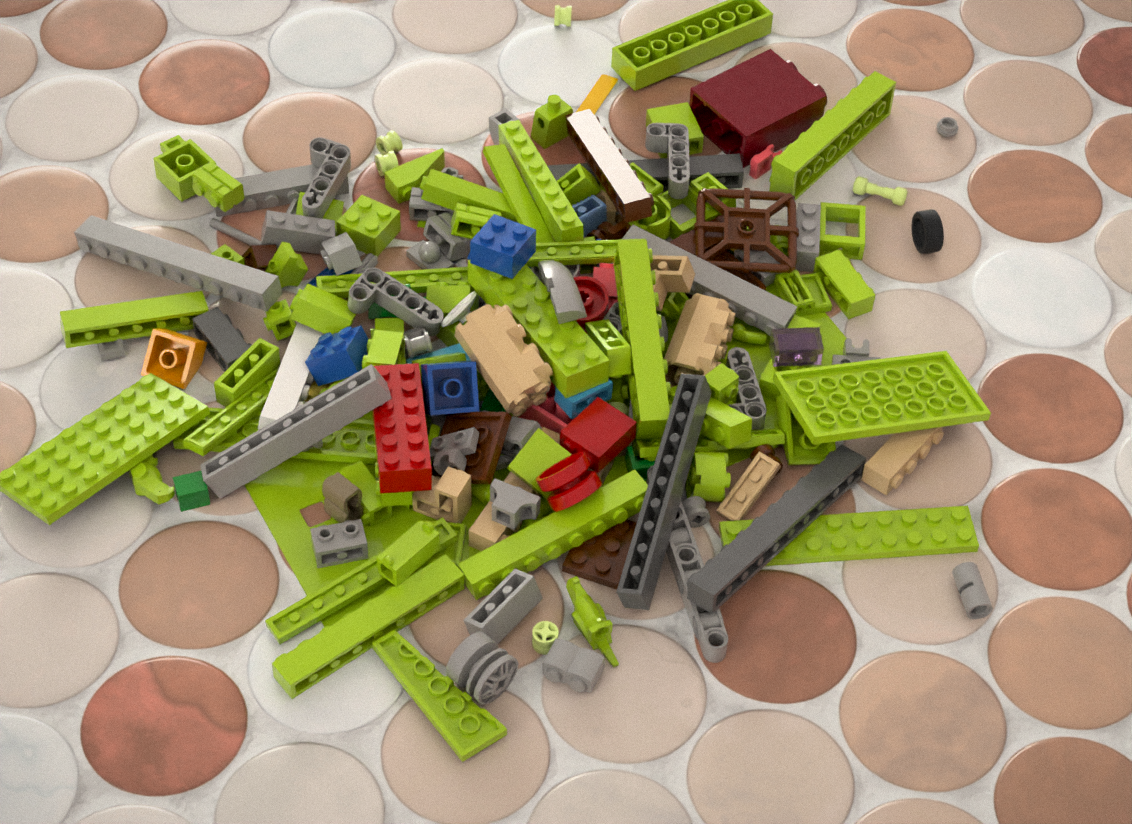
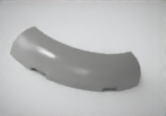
[538,260,587,324]

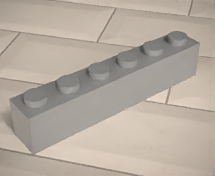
[214,164,349,217]

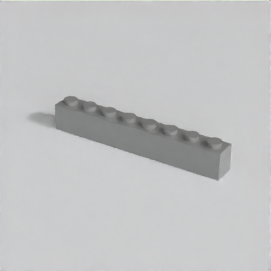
[622,225,797,340]
[200,364,392,499]

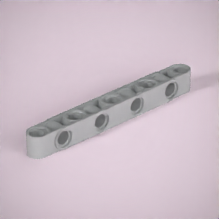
[646,465,728,663]

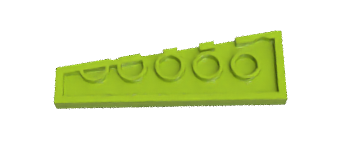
[634,428,785,461]
[372,630,507,762]

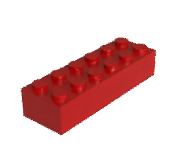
[372,363,432,494]

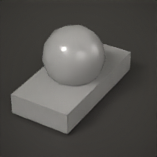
[406,240,454,269]

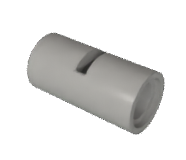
[952,562,993,619]

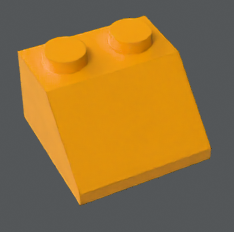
[141,328,208,389]

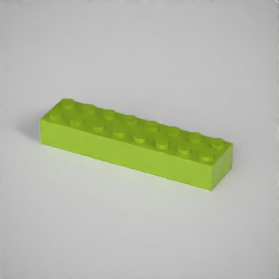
[611,0,773,91]
[769,71,896,200]
[613,240,672,440]
[468,260,610,398]

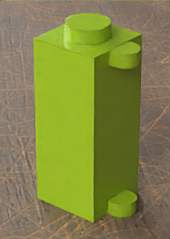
[339,461,392,527]
[377,520,440,587]

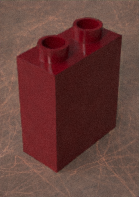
[689,49,827,168]

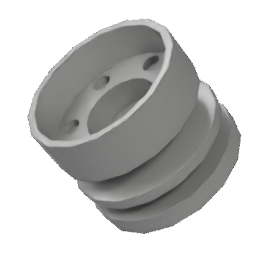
[446,631,519,705]

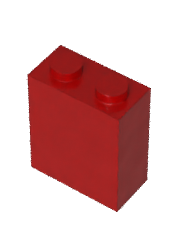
[559,397,637,473]

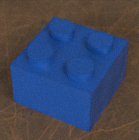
[470,214,536,279]
[305,326,368,386]
[421,361,479,415]

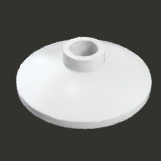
[440,291,477,327]

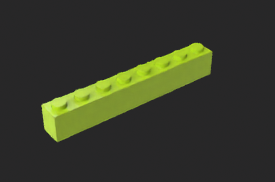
[498,120,584,242]
[457,469,648,600]
[272,554,465,699]

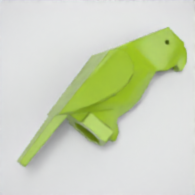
[128,454,175,505]
[566,576,619,668]

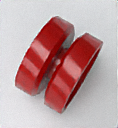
[574,276,609,335]
[536,451,602,512]

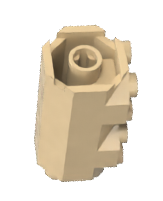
[664,293,736,387]
[455,304,553,417]

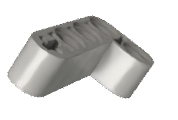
[645,123,690,199]
[302,137,351,219]
[347,267,443,336]
[726,347,766,430]

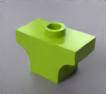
[265,242,308,289]

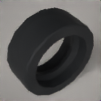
[911,209,944,254]

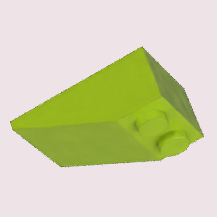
[776,394,836,465]

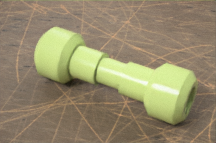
[852,176,908,206]

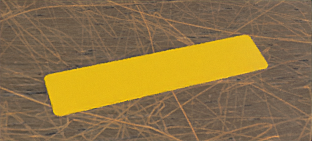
[576,74,618,115]

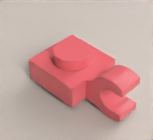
[749,144,783,180]

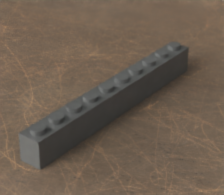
[547,153,744,196]
[616,374,712,610]
[687,444,866,614]

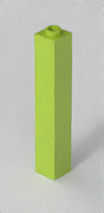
[420,169,552,235]

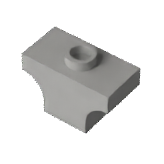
[490,478,541,530]

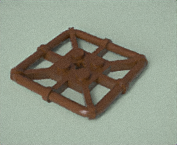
[694,188,799,274]

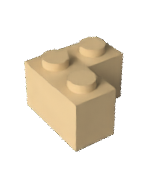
[650,255,695,311]
[412,467,472,523]

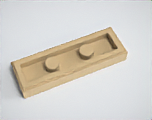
[716,451,781,521]

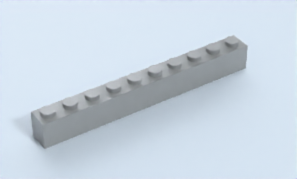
[74,215,283,312]

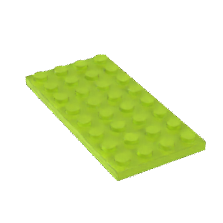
[772,351,991,445]
[0,373,210,525]

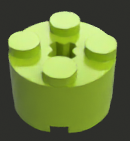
[629,195,671,240]
[685,451,731,502]

